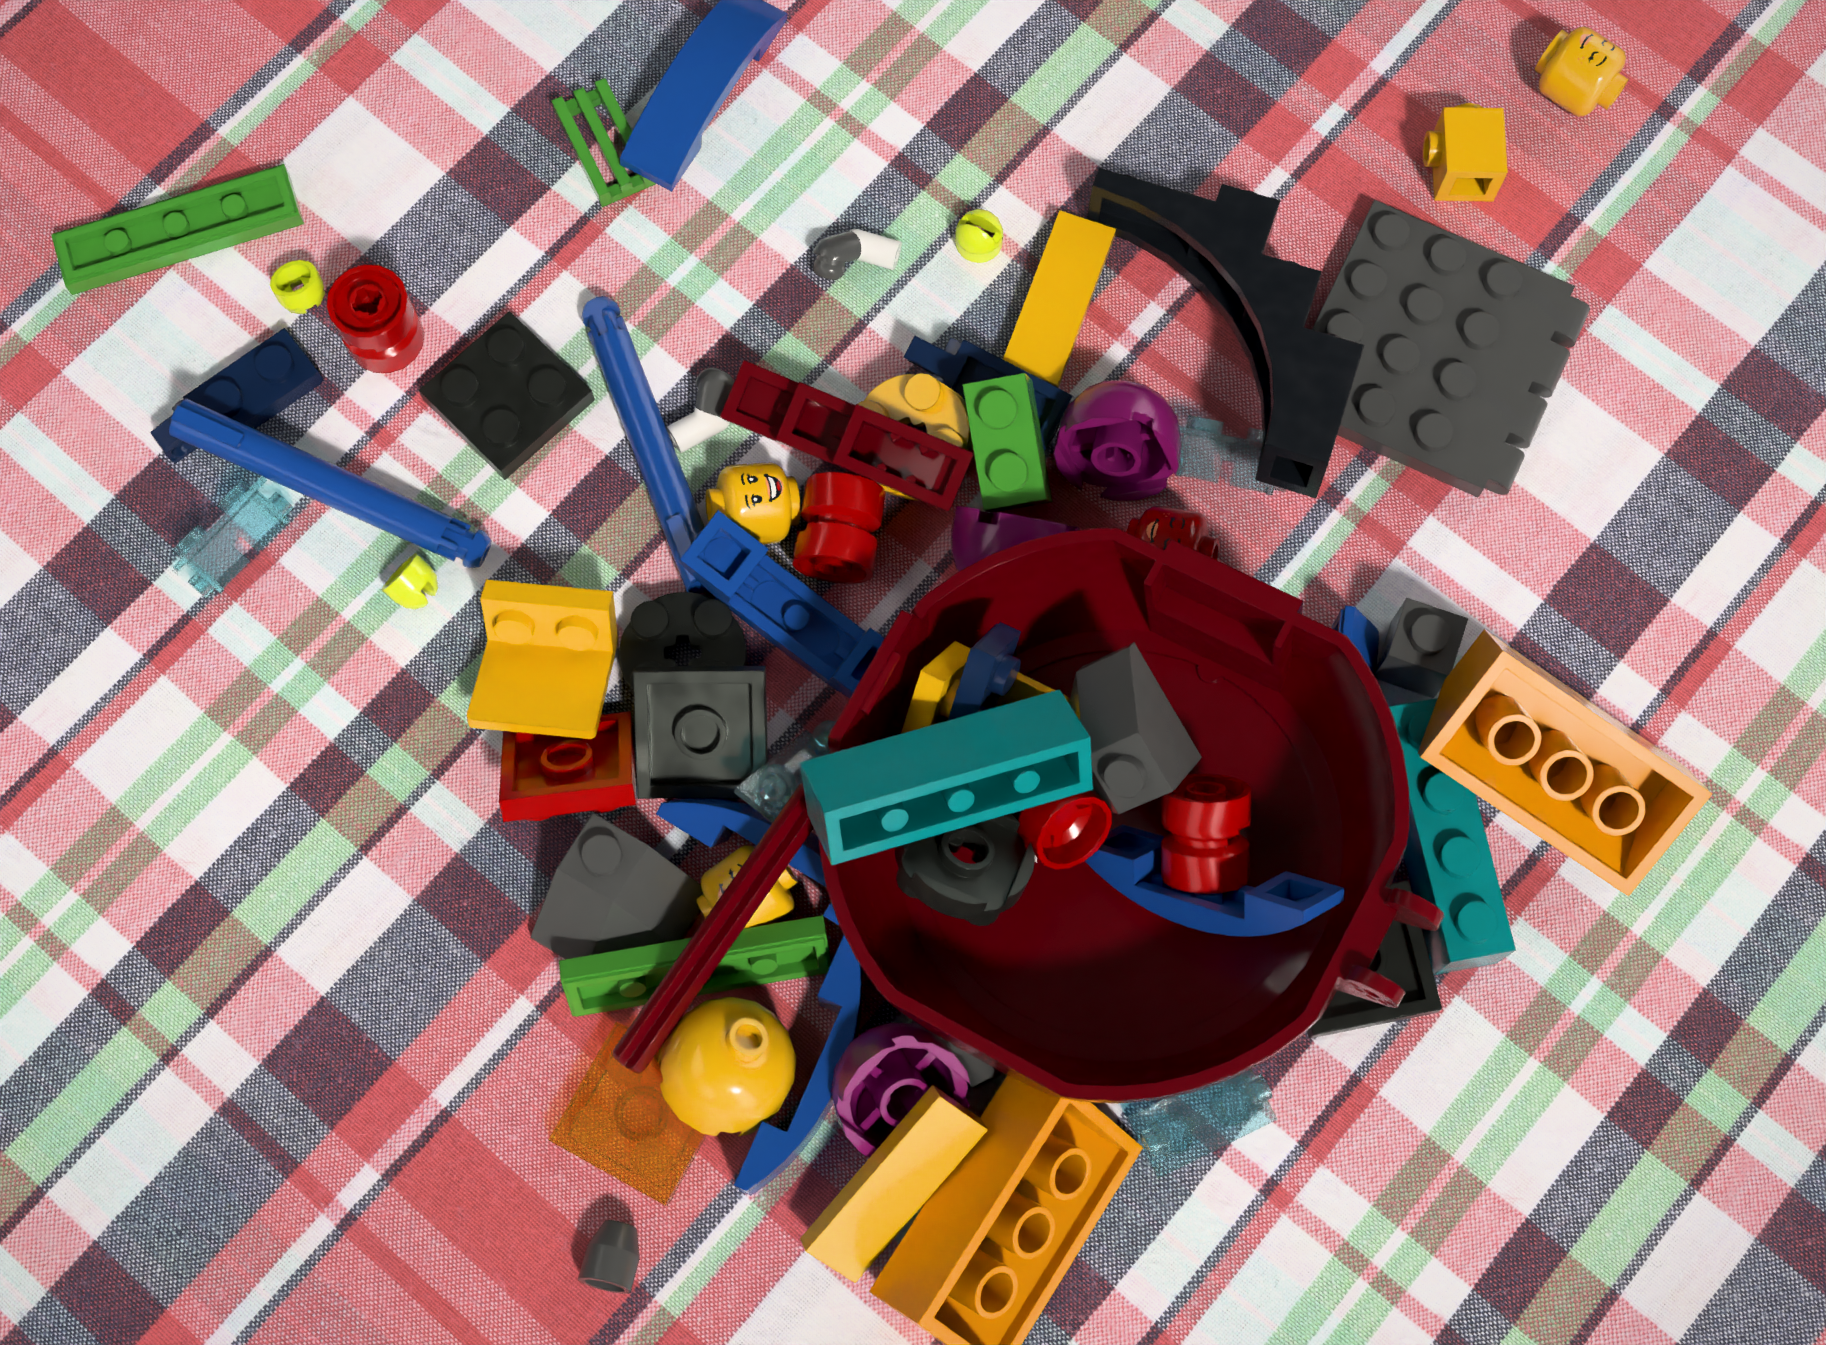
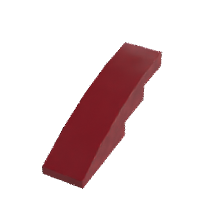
[720,360,974,512]

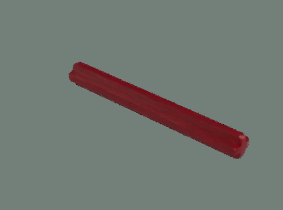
[613,783,814,1074]

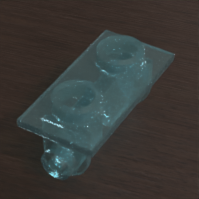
[1175,415,1286,496]
[172,476,294,599]
[734,720,837,823]
[1127,1069,1278,1179]

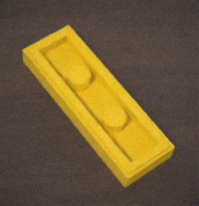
[1003,210,1116,388]
[800,1085,988,1283]

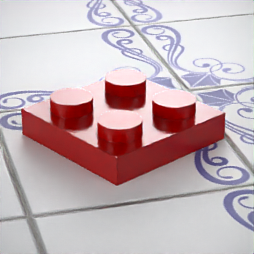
[499,711,636,822]

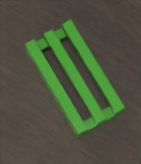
[551,78,656,207]

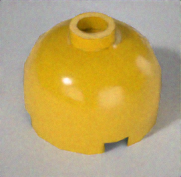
[658,997,796,1136]

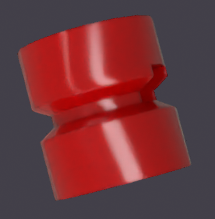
[326,265,425,373]
[792,472,886,584]
[1161,774,1251,894]
[1012,789,1112,870]

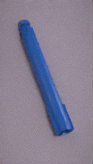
[581,296,709,594]
[169,399,492,568]

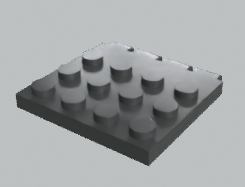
[1312,200,1590,498]

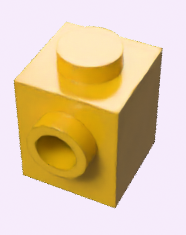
[1423,103,1508,202]

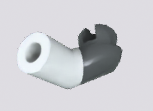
[813,229,902,280]
[666,367,734,453]

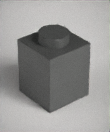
[1374,597,1468,698]

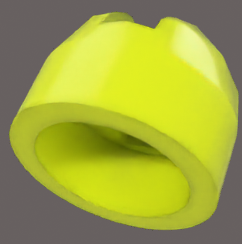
[955,209,1003,263]
[270,260,325,314]
[381,553,438,609]

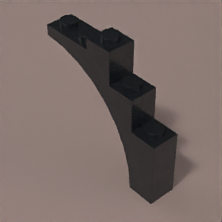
[1087,168,1364,498]

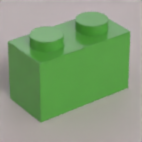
[962,373,1053,513]

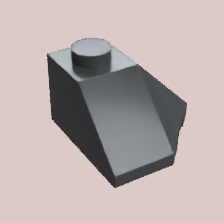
[1069,642,1202,814]
[530,813,703,959]

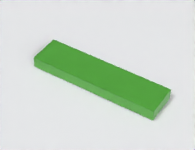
[51,164,304,295]
[559,915,831,1017]

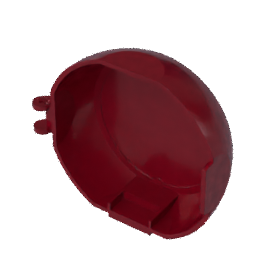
[819,528,1445,1103]

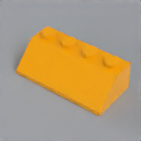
[1418,629,1712,896]
[869,1075,1143,1345]

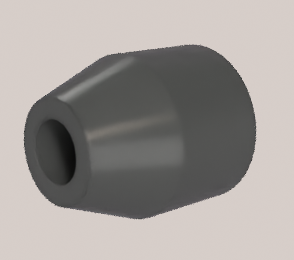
[578,1220,640,1294]

